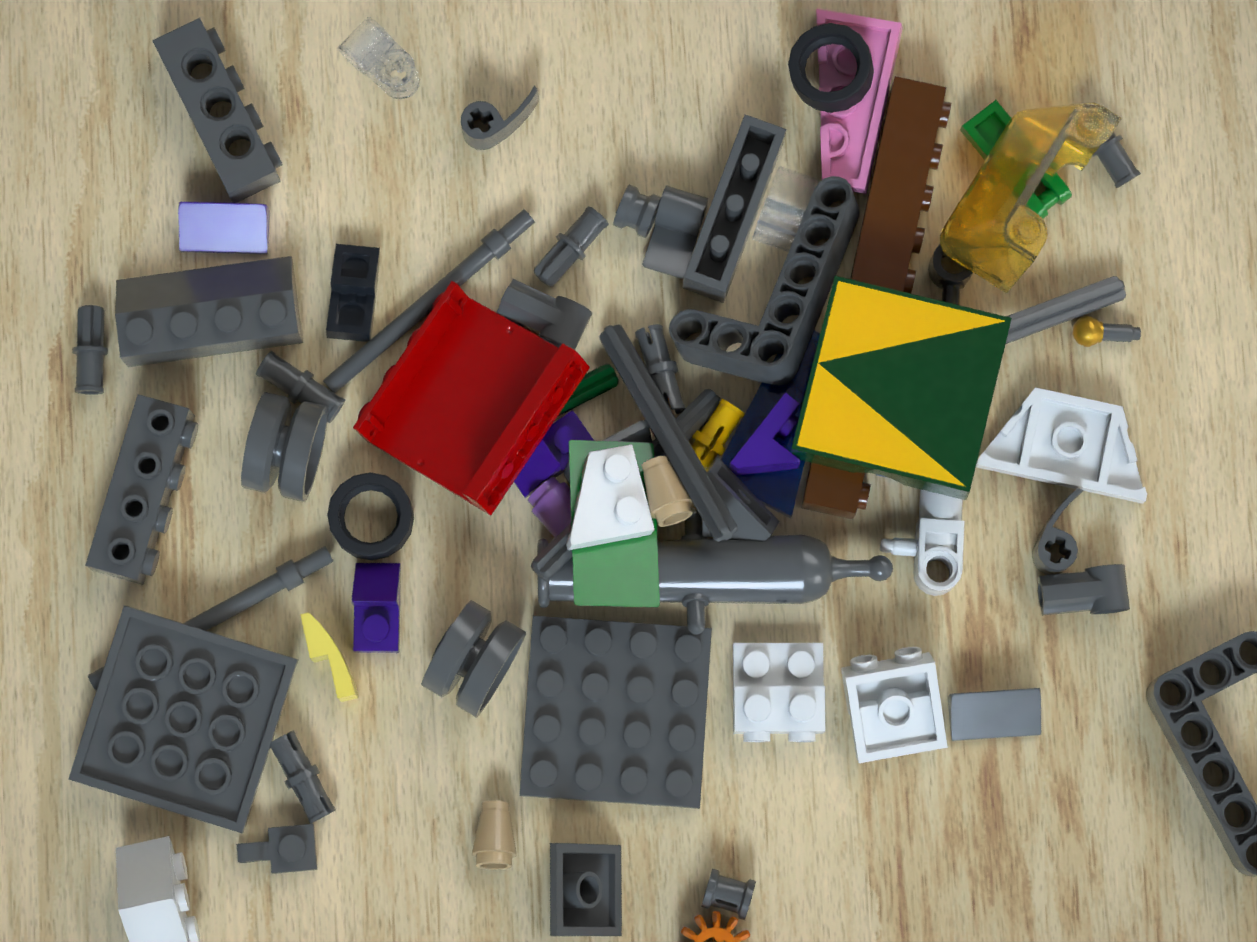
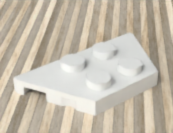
[976,387,1147,504]

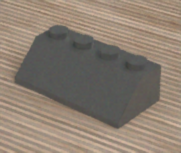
[115,256,303,367]

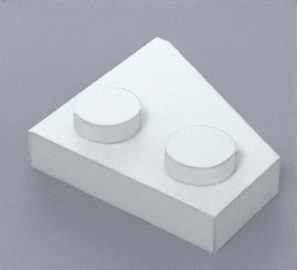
[566,445,655,550]

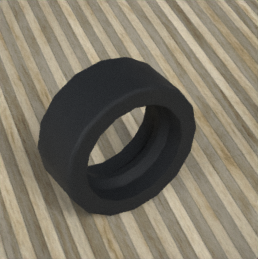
[788,23,874,113]
[327,472,414,561]

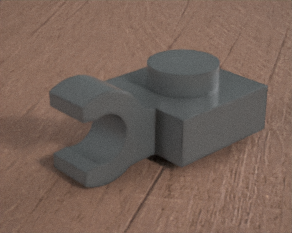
[236,824,318,874]

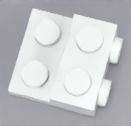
[733,643,825,742]
[841,647,948,763]

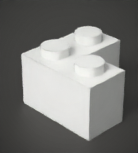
[116,836,200,942]

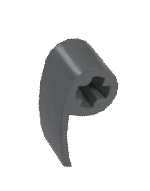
[461,85,539,150]
[642,186,708,278]
[1032,488,1084,575]

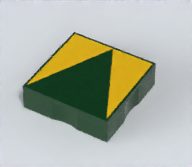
[791,276,1012,500]

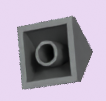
[550,843,622,937]

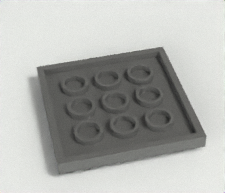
[68,606,299,833]
[520,616,712,809]

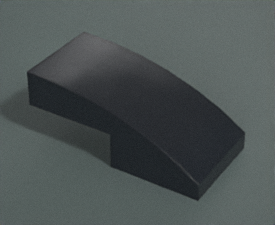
[326,244,380,342]

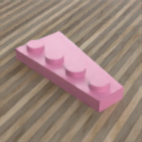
[816,9,903,194]

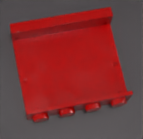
[353,281,590,516]

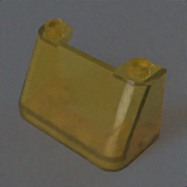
[940,103,1121,293]

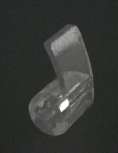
[752,166,820,252]

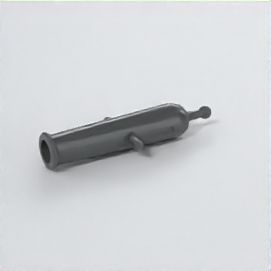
[537,508,893,635]

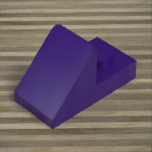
[729,393,801,475]
[514,410,594,498]
[352,563,401,653]

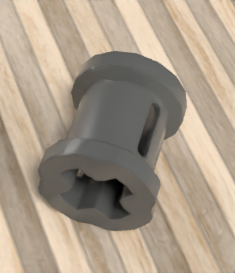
[701,868,756,920]

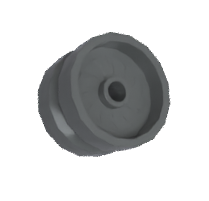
[241,392,328,502]
[421,600,526,718]

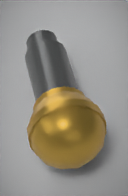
[1073,316,1141,347]

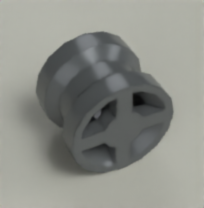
[613,184,661,238]

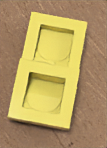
[300,613,359,702]

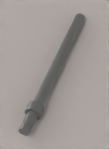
[323,209,535,393]
[88,546,334,691]

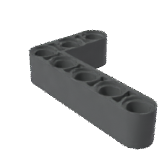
[669,176,860,386]
[1146,631,1257,877]

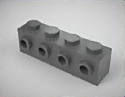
[85,394,198,585]

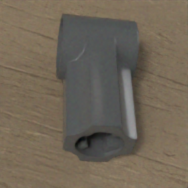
[497,279,593,350]
[1037,564,1130,616]

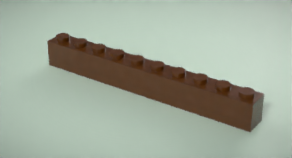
[801,76,952,520]

